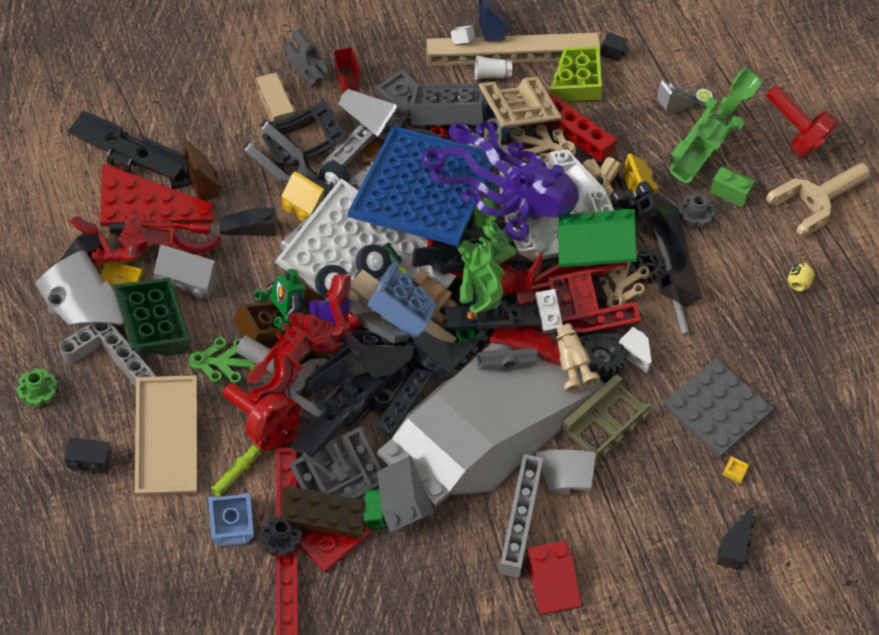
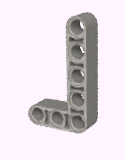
[60,323,155,387]

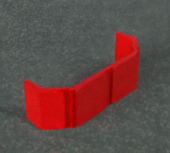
[427,239,543,294]

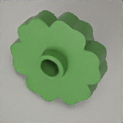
[16,369,58,407]

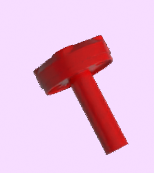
[765,84,840,159]
[223,383,301,451]

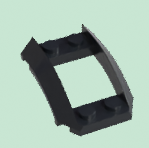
[262,98,348,164]

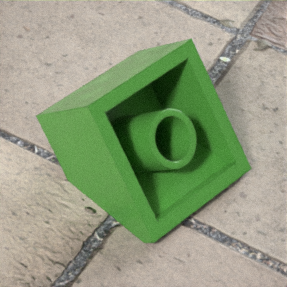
[710,166,757,207]

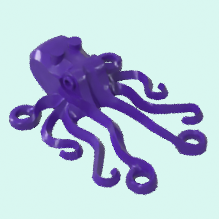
[421,121,579,241]

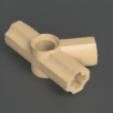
[583,157,621,205]

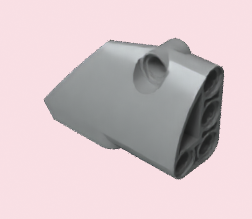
[36,251,123,326]

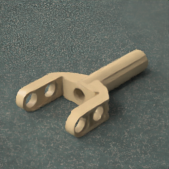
[766,163,870,237]

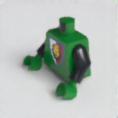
[253,269,305,330]

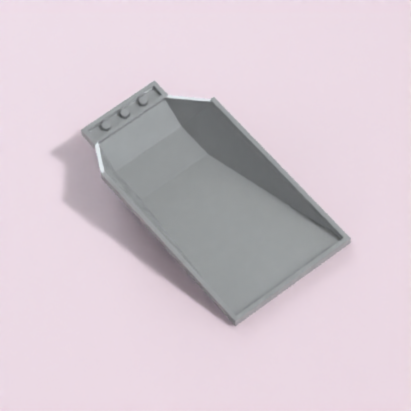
[377,328,609,507]

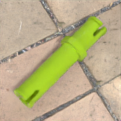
[211,445,261,497]

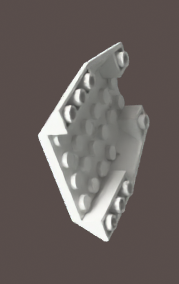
[499,149,614,262]

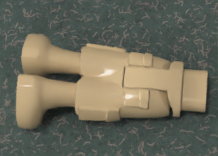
[557,324,600,393]

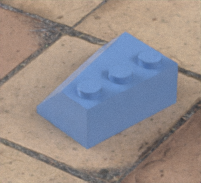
[367,260,437,339]

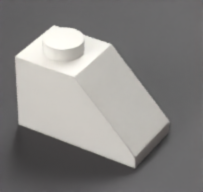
[618,327,652,374]

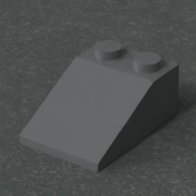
[377,456,435,532]

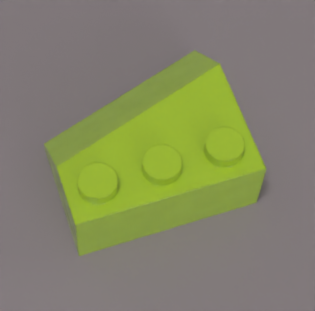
[549,46,602,102]

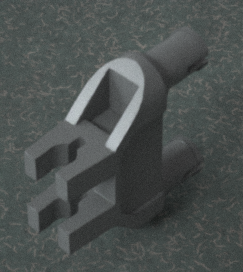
[283,29,328,86]

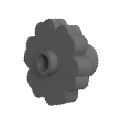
[678,194,715,228]

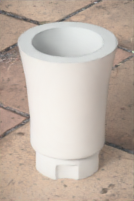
[475,55,512,80]

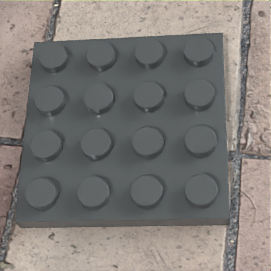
[663,358,774,458]

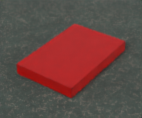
[299,524,371,573]

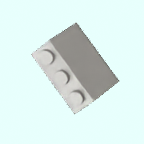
[154,245,217,300]

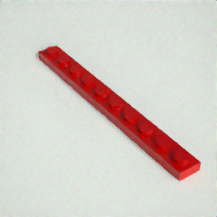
[276,448,298,635]

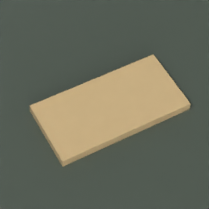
[135,375,197,495]

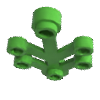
[189,337,255,385]

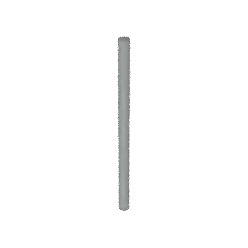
[653,228,689,336]

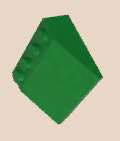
[558,209,637,267]

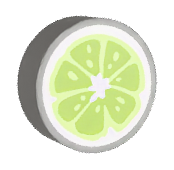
[695,89,713,106]

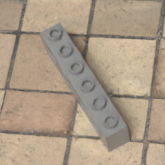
[499,454,543,578]

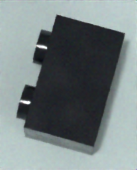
[64,437,112,474]

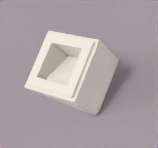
[450,25,475,44]

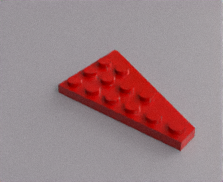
[100,164,213,227]

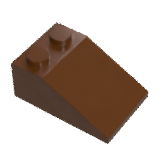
[184,140,221,201]
[233,301,292,347]

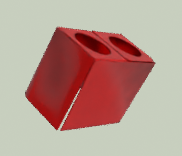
[334,47,360,93]

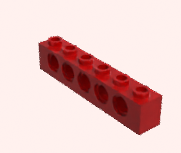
[544,89,617,162]

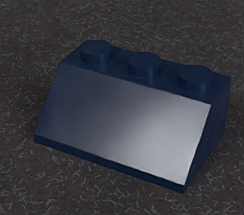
[479,0,508,41]

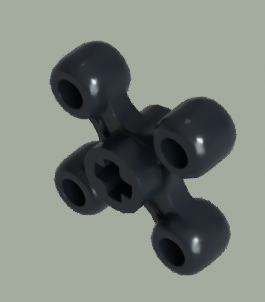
[610,181,653,214]

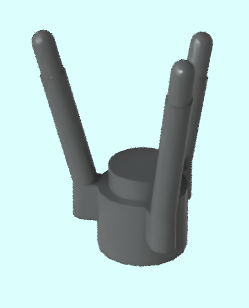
[303,443,351,482]

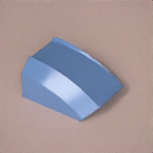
[208,493,254,547]

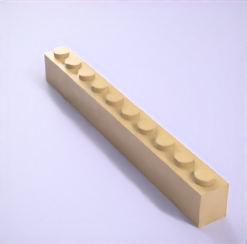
[426,33,600,66]

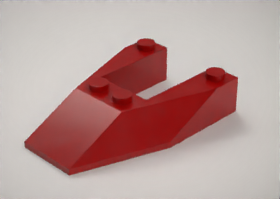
[516,262,641,333]

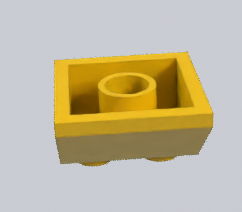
[623,154,658,195]
[282,171,325,222]

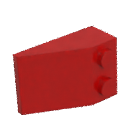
[525,540,581,615]

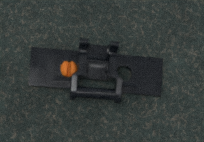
[445,293,540,331]

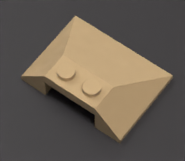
[479,77,562,128]

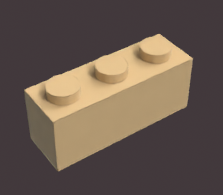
[256,73,296,122]

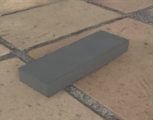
[355,312,409,343]

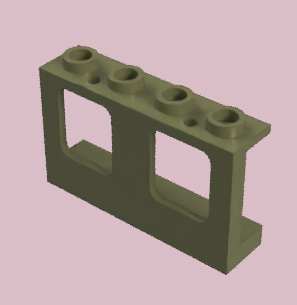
[562,374,652,461]

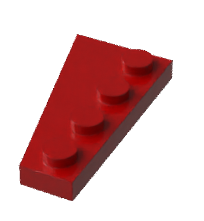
[489,327,562,367]

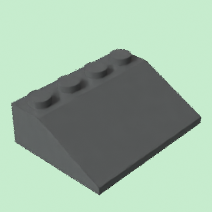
[410,83,485,127]

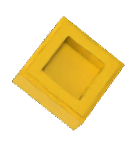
[722,456,749,484]

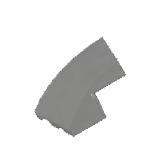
[535,450,596,496]

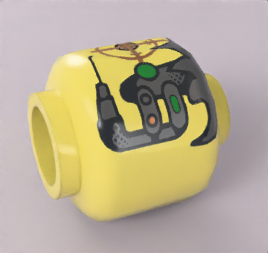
[787,263,815,291]

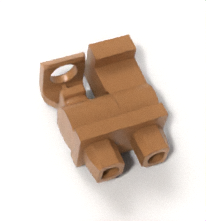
[412,268,457,326]

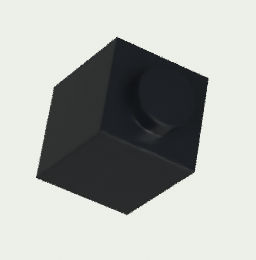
[600,32,629,62]

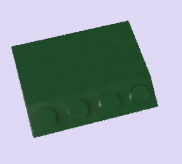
[113,277,190,356]

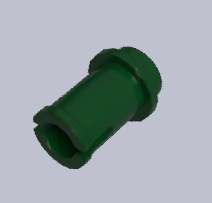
[382,243,402,266]

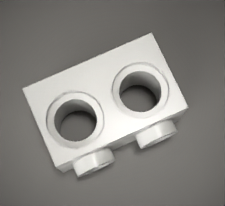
[535,289,563,334]

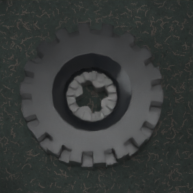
[578,334,627,383]

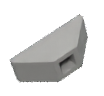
[657,80,697,114]

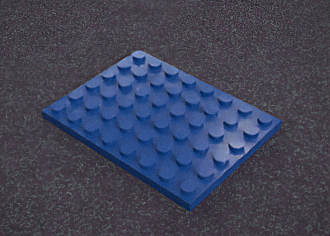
[348,126,493,246]

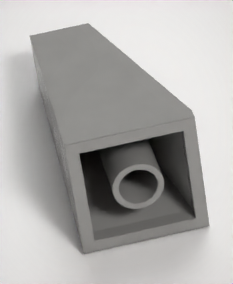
[338,89,411,139]

